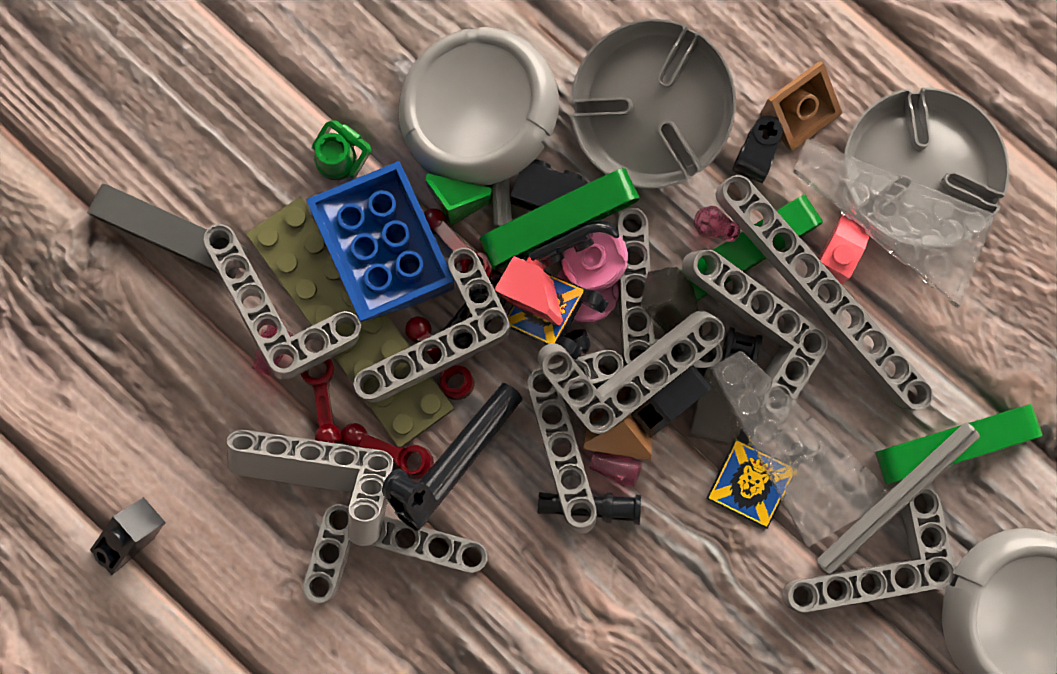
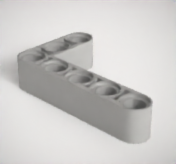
[616,208,722,374]
[203,224,361,380]
[353,248,511,403]
[682,250,828,415]
[537,311,725,434]
[527,350,623,534]
[227,430,393,546]
[782,488,955,612]
[303,504,488,603]

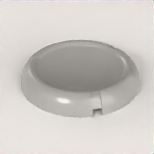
[570,19,736,189]
[398,27,559,186]
[842,87,1009,249]
[942,528,1057,674]

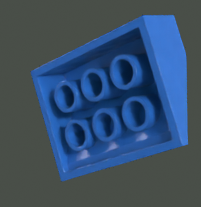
[306,161,454,323]

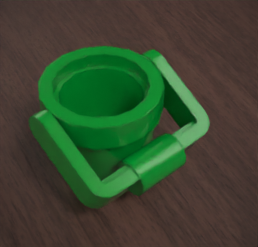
[311,120,372,181]

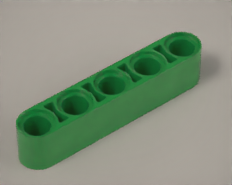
[479,168,640,270]
[669,194,823,307]
[875,404,1043,484]

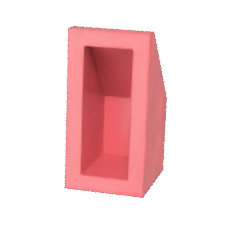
[818,213,872,285]
[494,256,563,327]

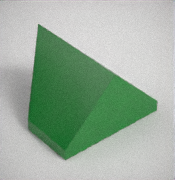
[425,173,492,226]

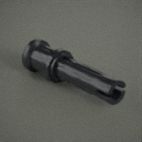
[537,492,641,525]

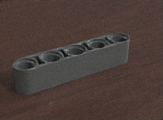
[87,183,248,279]

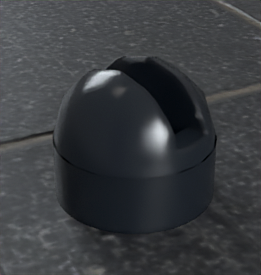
[564,329,590,357]

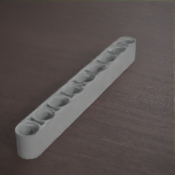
[715,175,933,410]

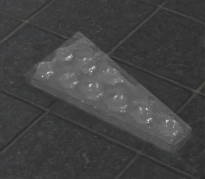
[793,139,995,308]
[710,351,891,547]

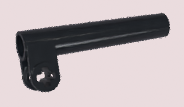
[382,383,523,531]

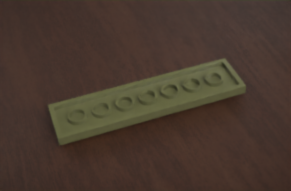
[246,196,455,447]

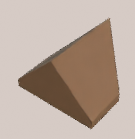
[583,386,653,461]

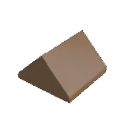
[760,61,843,151]

